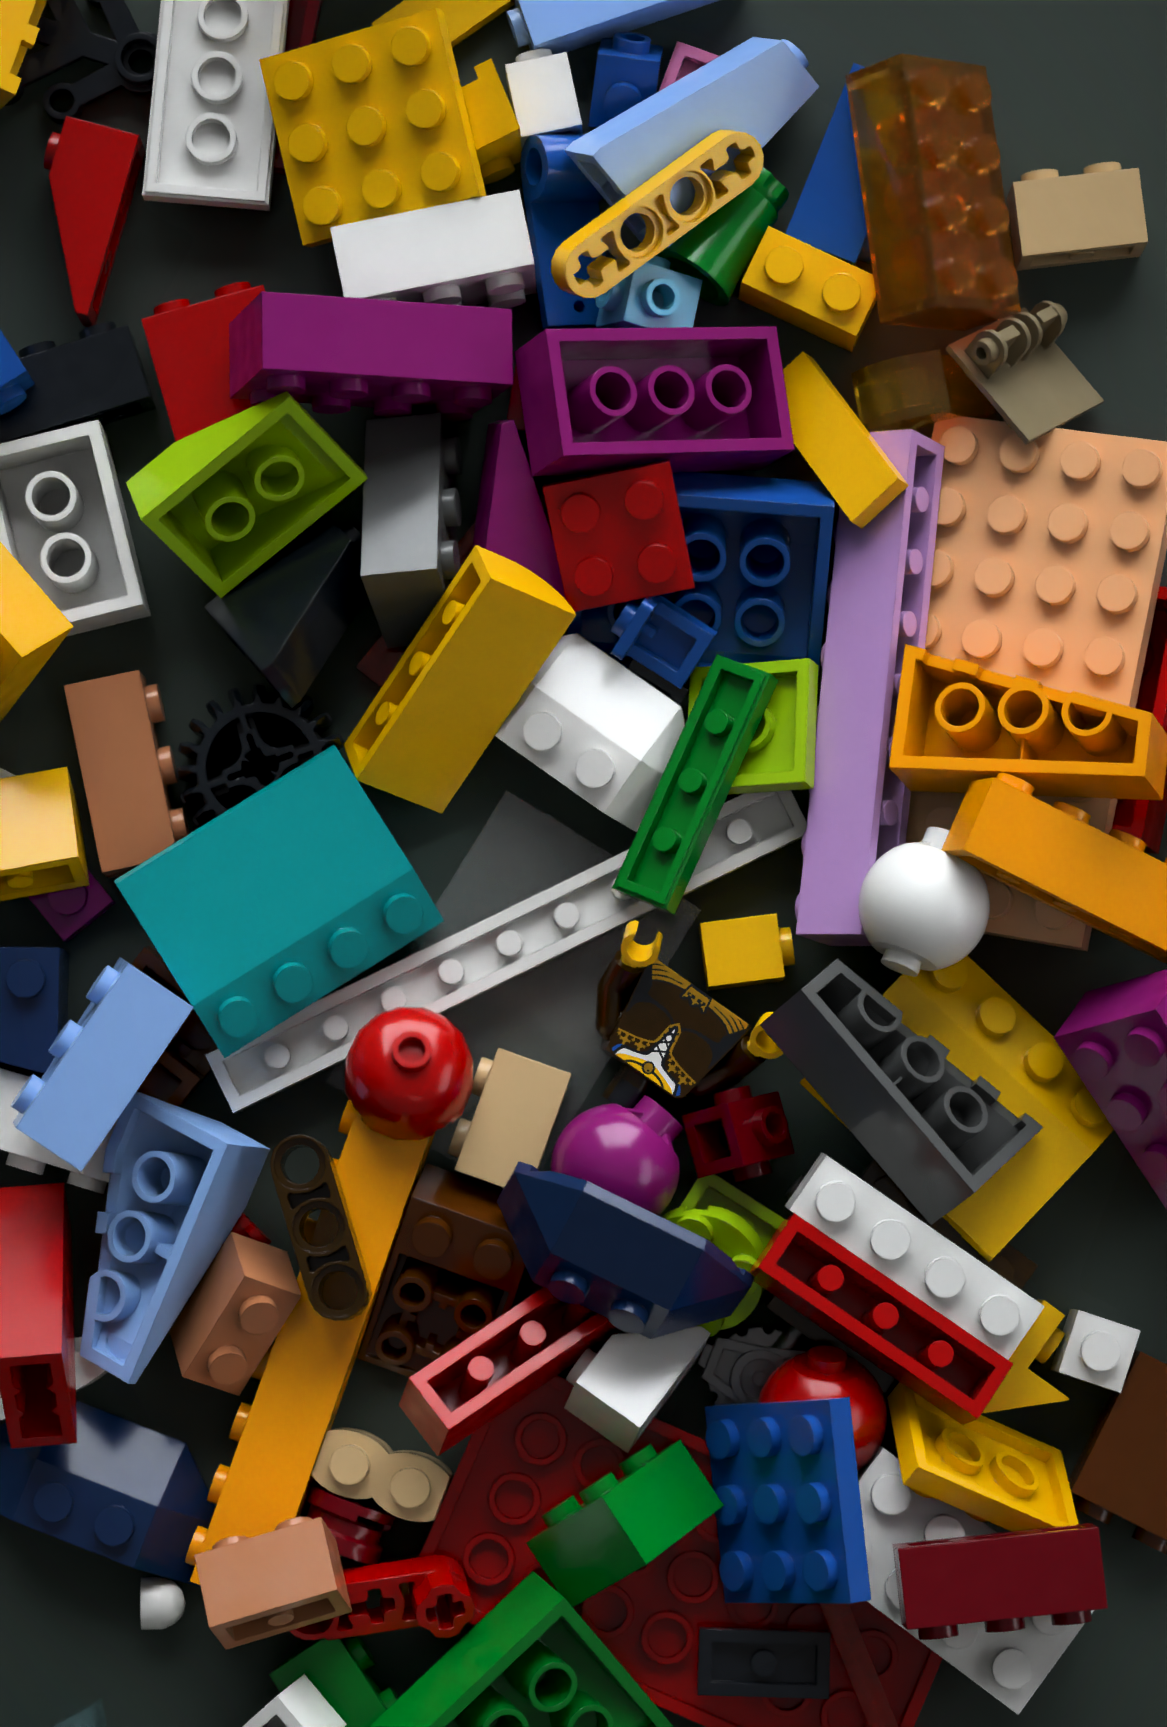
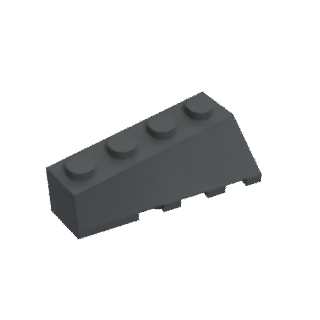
[760,959,1043,1225]

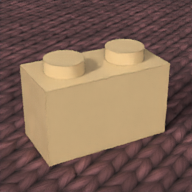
[1007,162,1148,271]
[448,1047,572,1187]

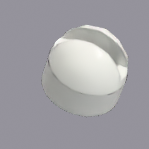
[140,1577,186,1630]

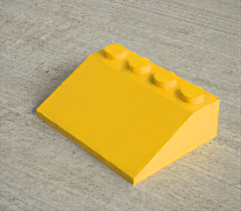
[799,955,1114,1262]

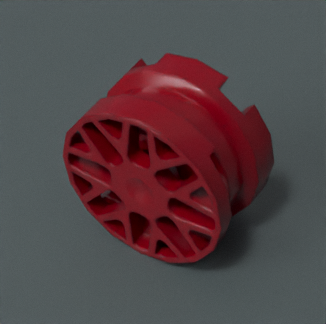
[305,1483,395,1565]

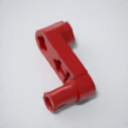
[290,1555,475,1641]

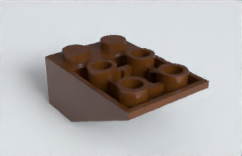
[358,1163,526,1377]

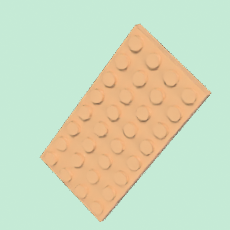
[906,413,1167,951]

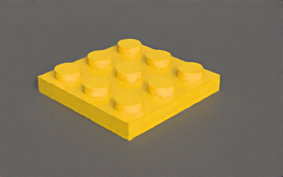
[259,7,487,247]

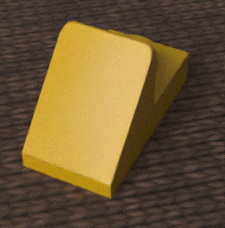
[982,1299,1069,1413]

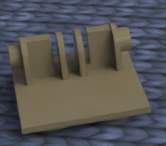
[945,301,1104,445]

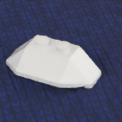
[495,633,685,832]

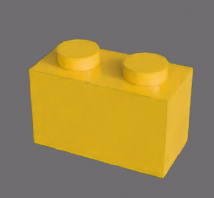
[739,226,883,352]

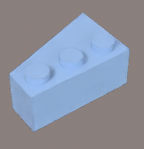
[11,957,194,1172]

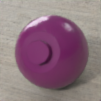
[550,1095,683,1216]

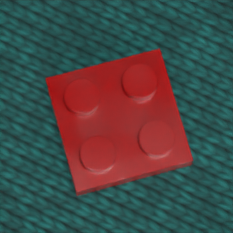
[543,459,695,612]

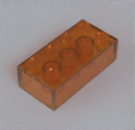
[845,53,1021,331]

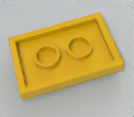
[887,1382,1079,1531]

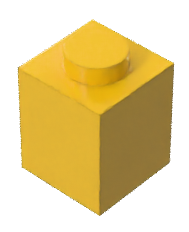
[698,913,795,991]

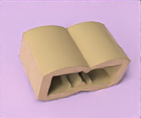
[311,1427,454,1522]

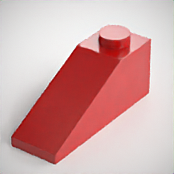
[44,116,146,327]

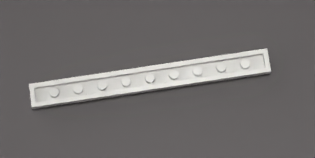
[205,790,807,1114]

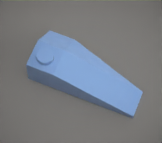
[80,1091,270,1384]

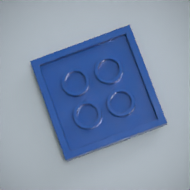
[705,1397,871,1604]

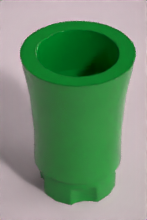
[656,167,789,306]

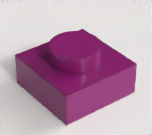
[28,869,116,943]

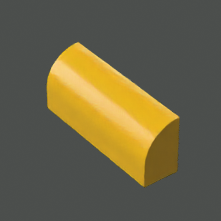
[343,545,576,814]
[0,767,90,902]

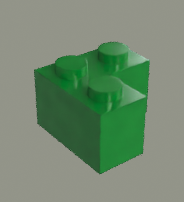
[526,1440,724,1607]

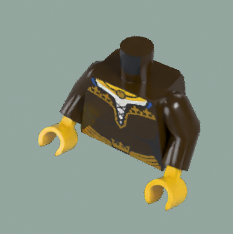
[595,920,783,1108]

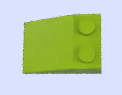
[126,391,368,598]

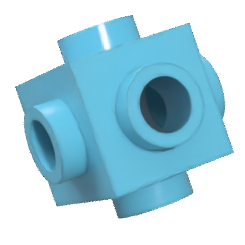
[595,256,703,328]

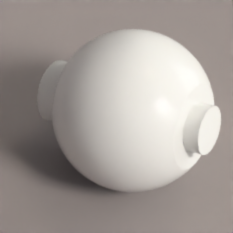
[858,827,990,977]

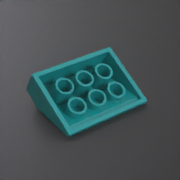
[114,745,444,1058]

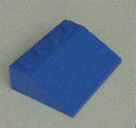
[567,472,835,678]

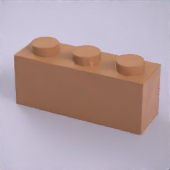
[64,670,190,878]

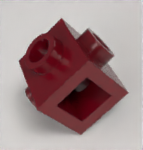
[682,1085,795,1182]

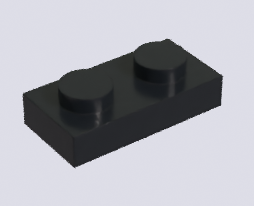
[697,1626,831,1699]

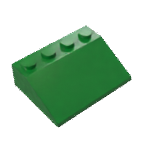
[369,1571,673,1727]

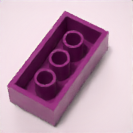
[229,291,513,421]
[515,326,795,476]
[1054,969,1167,1210]

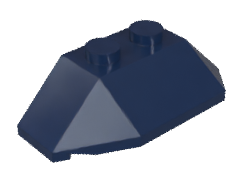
[497,1162,755,1339]
[0,1399,216,1587]

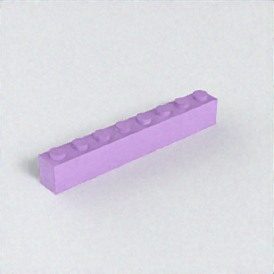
[795,429,945,946]

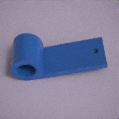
[520,134,606,329]

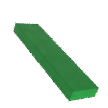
[612,654,779,914]

